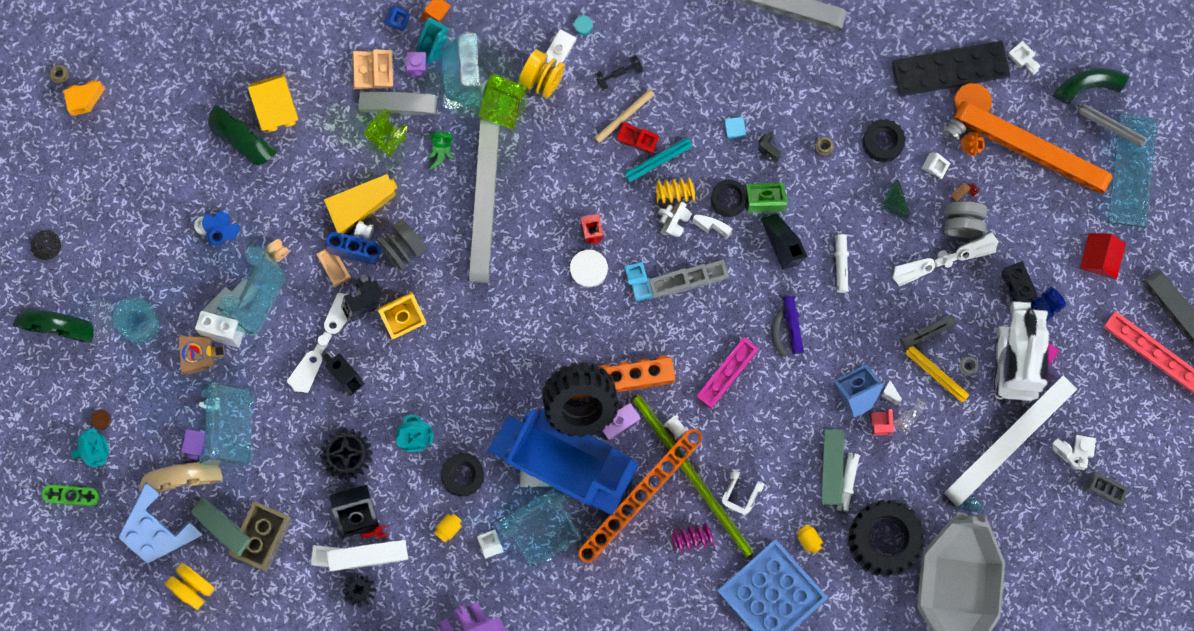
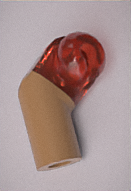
[951,183,979,202]

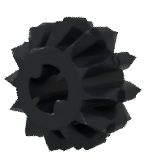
[342,574,377,608]

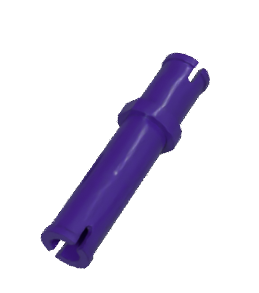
[782,296,804,354]

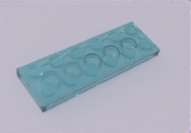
[1108,113,1158,228]

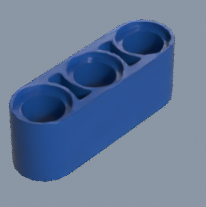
[325,232,381,264]

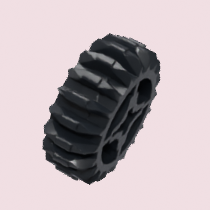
[320,428,373,481]

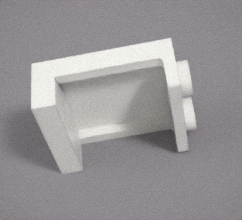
[195,311,245,348]

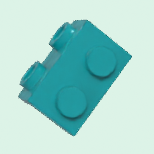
[415,17,449,65]

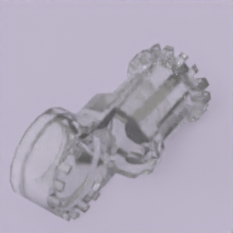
[894,398,927,434]

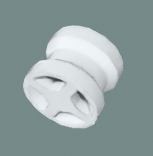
[354,221,374,241]

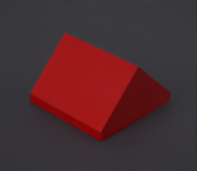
[1079,233,1126,279]

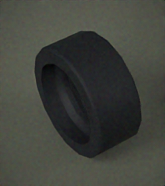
[711,179,747,217]

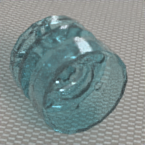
[113,297,160,344]

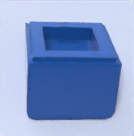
[383,6,410,31]

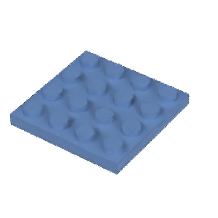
[717,539,828,631]

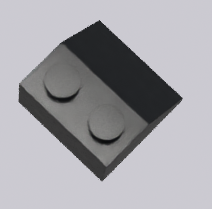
[330,485,379,539]

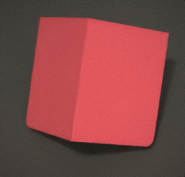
[871,409,894,436]

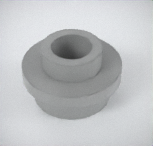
[959,357,979,376]

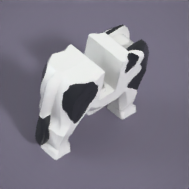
[994,302,1049,407]

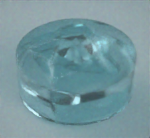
[965,495,984,514]

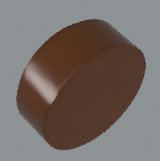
[91,410,111,430]

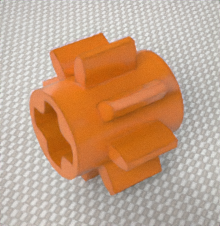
[961,132,985,156]

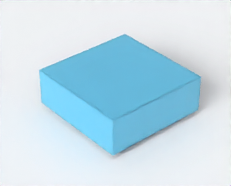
[724,117,746,139]
[624,262,647,285]
[631,278,654,302]

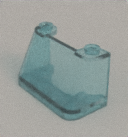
[216,242,286,336]
[200,382,255,467]

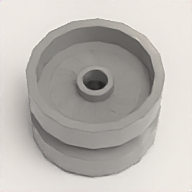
[944,201,987,238]

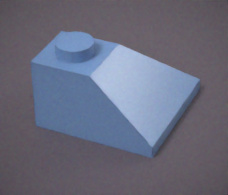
[833,364,884,418]

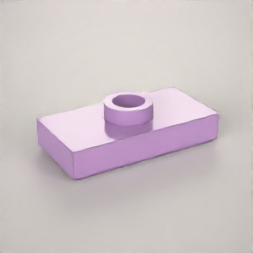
[602,403,641,440]

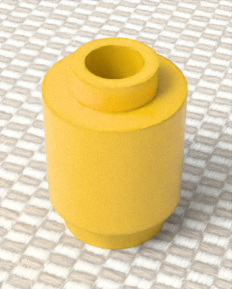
[434,514,462,543]
[796,524,824,554]

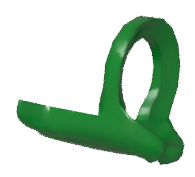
[427,131,454,170]

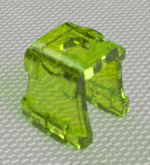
[364,109,408,157]

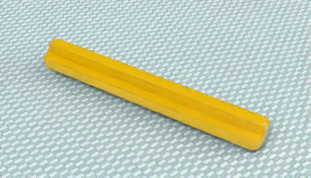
[905,346,969,402]

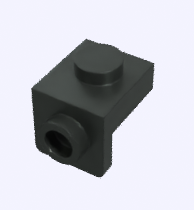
[758,131,782,163]

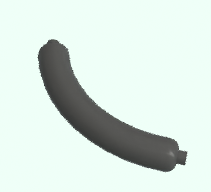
[772,310,788,357]

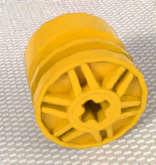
[518,49,565,99]

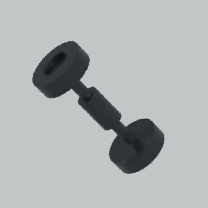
[595,55,643,91]

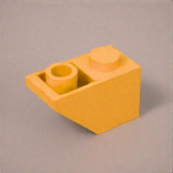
[63,80,104,116]

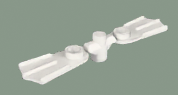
[892,233,999,286]
[287,293,347,393]

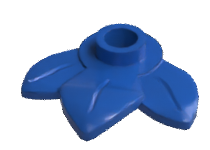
[202,210,240,246]

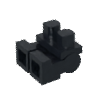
[341,274,381,323]

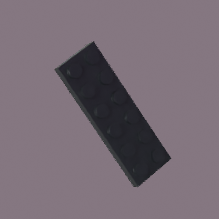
[892,40,1011,97]

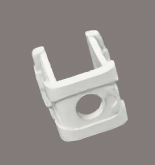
[722,470,765,515]

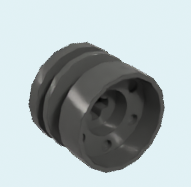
[377,220,428,271]

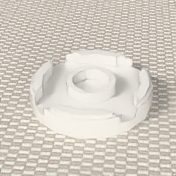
[570,250,608,288]

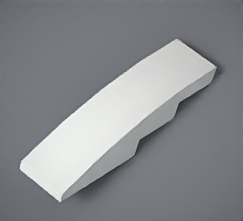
[327,540,408,572]

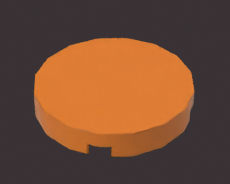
[954,83,992,112]

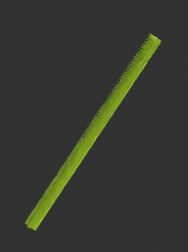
[633,394,755,558]

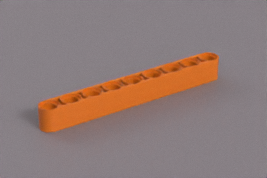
[953,101,1113,194]
[579,429,702,563]

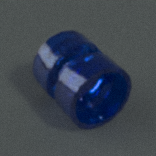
[1031,287,1066,322]

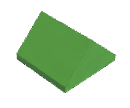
[746,183,787,213]

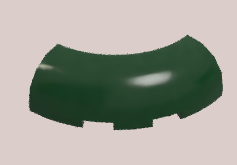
[1053,68,1130,105]
[208,105,277,165]
[13,309,94,343]

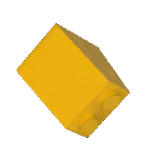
[248,73,298,133]

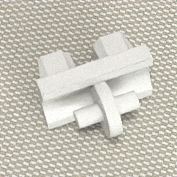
[658,202,692,237]

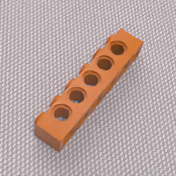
[569,356,676,400]

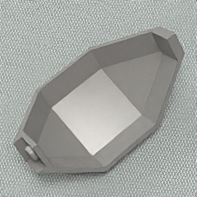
[917,512,1005,631]

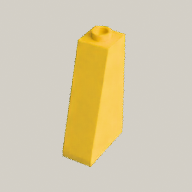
[324,174,398,235]

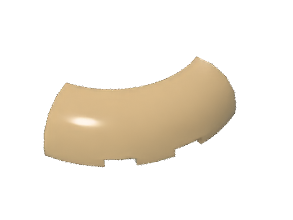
[140,461,223,493]

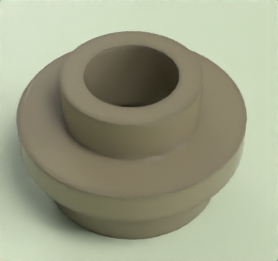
[49,65,69,84]
[815,137,834,156]

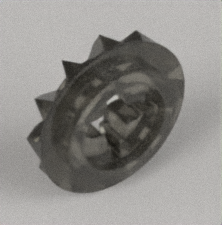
[30,230,61,260]

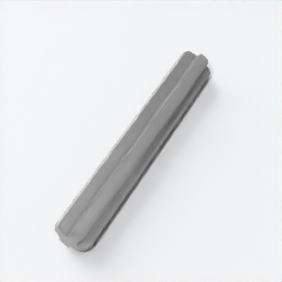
[1079,104,1147,147]

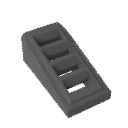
[1083,472,1129,506]

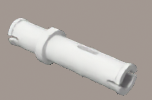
[834,234,849,293]
[836,453,860,512]

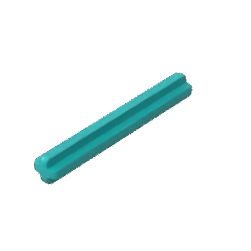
[625,138,692,182]

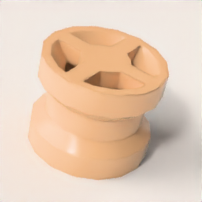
[265,239,289,263]

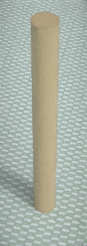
[594,89,655,143]

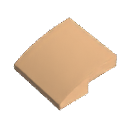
[352,50,393,89]

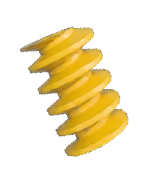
[655,178,695,204]

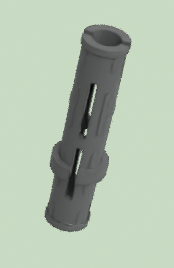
[900,314,957,349]

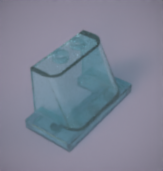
[441,32,482,111]
[493,488,582,569]

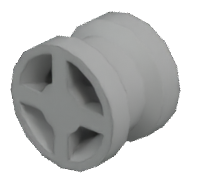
[942,119,966,142]

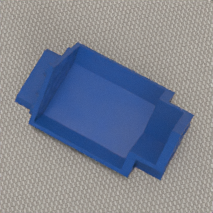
[487,409,640,515]

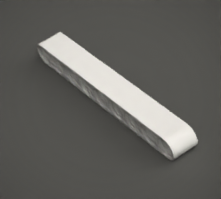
[943,375,1077,507]

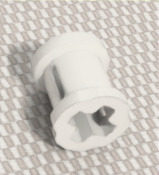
[664,415,689,440]

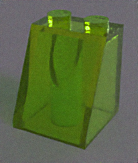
[479,73,527,130]

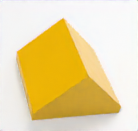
[377,292,426,340]

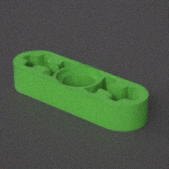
[41,485,100,506]

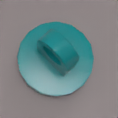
[395,415,434,452]
[70,429,109,468]

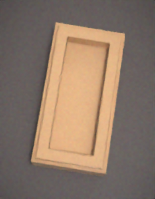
[316,245,351,288]

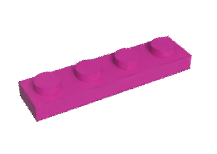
[696,337,759,409]

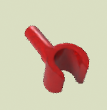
[361,525,390,538]

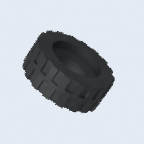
[862,119,906,163]
[441,453,484,497]

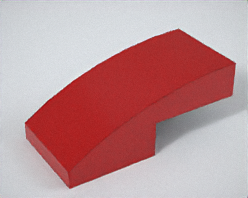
[615,122,659,153]

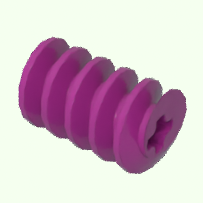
[672,523,714,554]

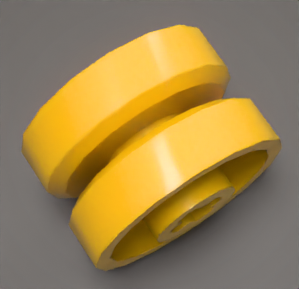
[164,562,216,610]

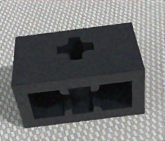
[1001,261,1038,303]

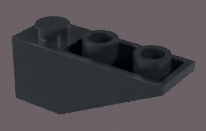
[761,214,807,270]

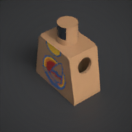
[179,336,225,376]

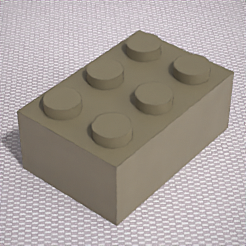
[228,501,292,573]

